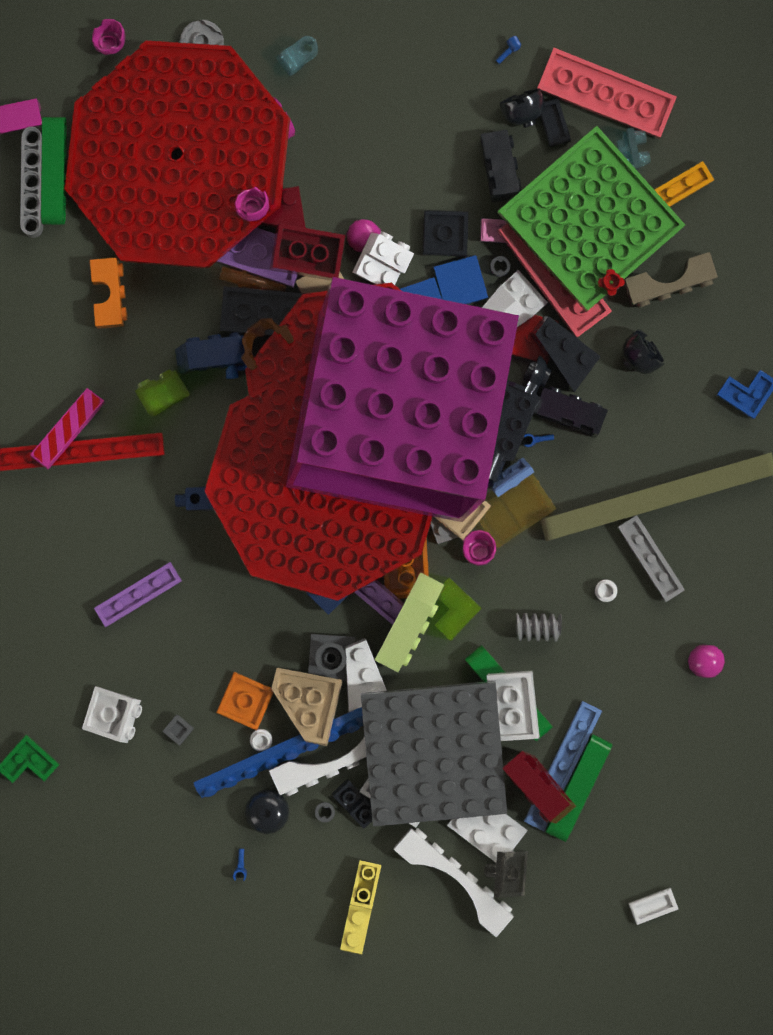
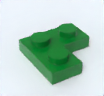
[0,735,60,783]

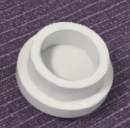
[595,580,617,602]
[250,729,272,751]

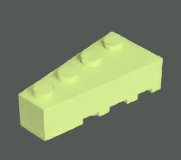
[375,572,444,672]

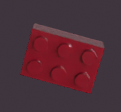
[270,223,345,281]

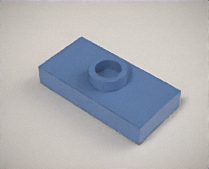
[488,458,534,497]

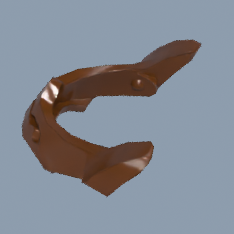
[241,318,294,370]

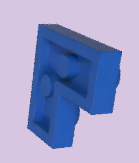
[717,370,773,420]

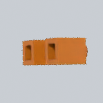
[90,258,127,329]

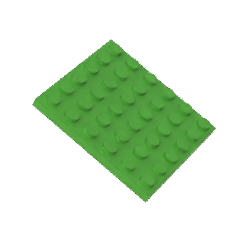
[497,126,685,312]

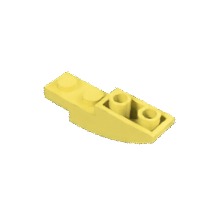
[340,860,381,955]

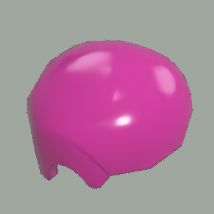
[92,19,125,55]
[235,187,269,221]
[346,219,381,252]
[463,530,496,566]
[688,645,725,678]

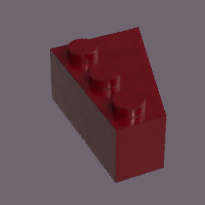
[259,186,306,228]
[502,751,576,824]

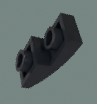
[332,779,373,829]

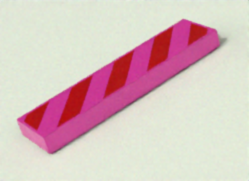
[30,388,105,470]

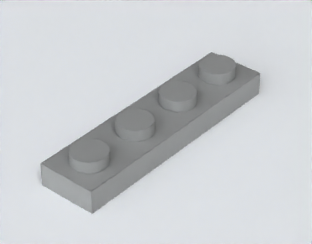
[618,515,685,602]

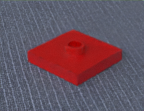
[512,315,559,364]

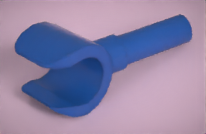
[496,36,521,64]
[226,364,247,379]
[524,434,554,447]
[233,849,247,881]

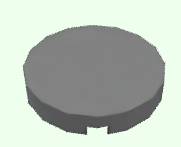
[180,20,224,45]

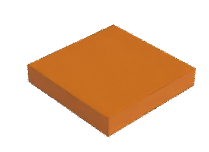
[216,672,274,730]

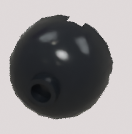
[500,88,545,128]
[623,329,664,374]
[245,789,290,834]

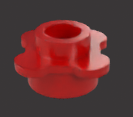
[598,269,625,296]

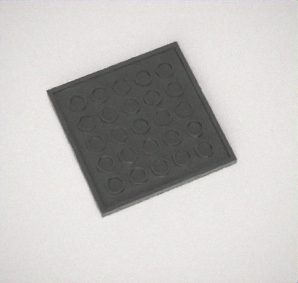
[361,681,507,826]

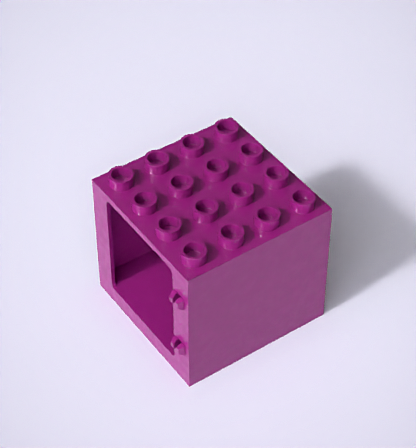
[286,277,519,522]

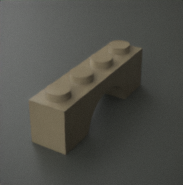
[624,252,718,308]

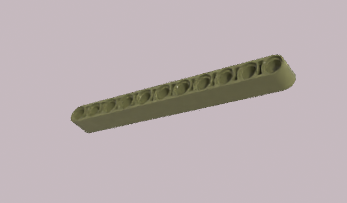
[540,452,773,541]

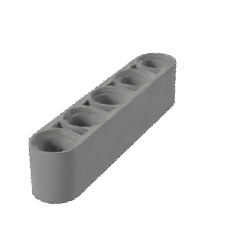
[20,127,43,238]

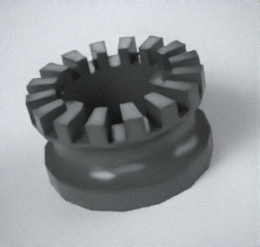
[490,256,510,277]
[315,802,335,822]

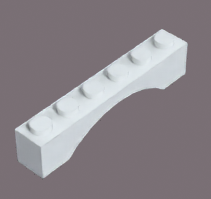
[269,736,366,797]
[394,828,514,937]

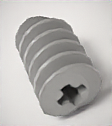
[516,613,562,642]

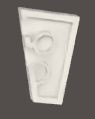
[345,638,387,713]

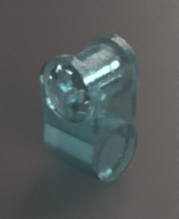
[276,36,318,76]

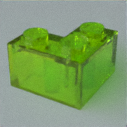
[135,369,190,417]
[434,578,482,641]

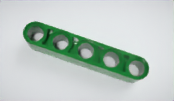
[41,117,67,225]
[465,645,553,742]
[545,734,613,842]

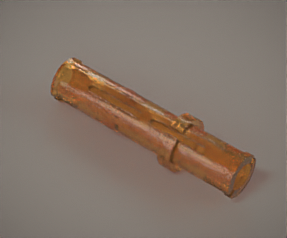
[219,266,287,292]

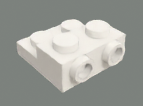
[352,231,414,285]
[82,686,142,743]

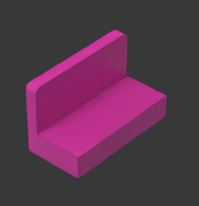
[0,98,42,134]

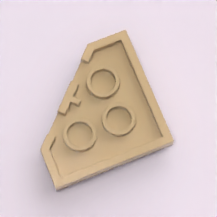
[272,668,342,746]

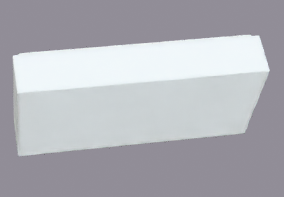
[628,887,678,925]

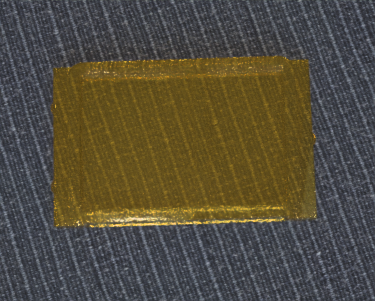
[479,473,556,548]

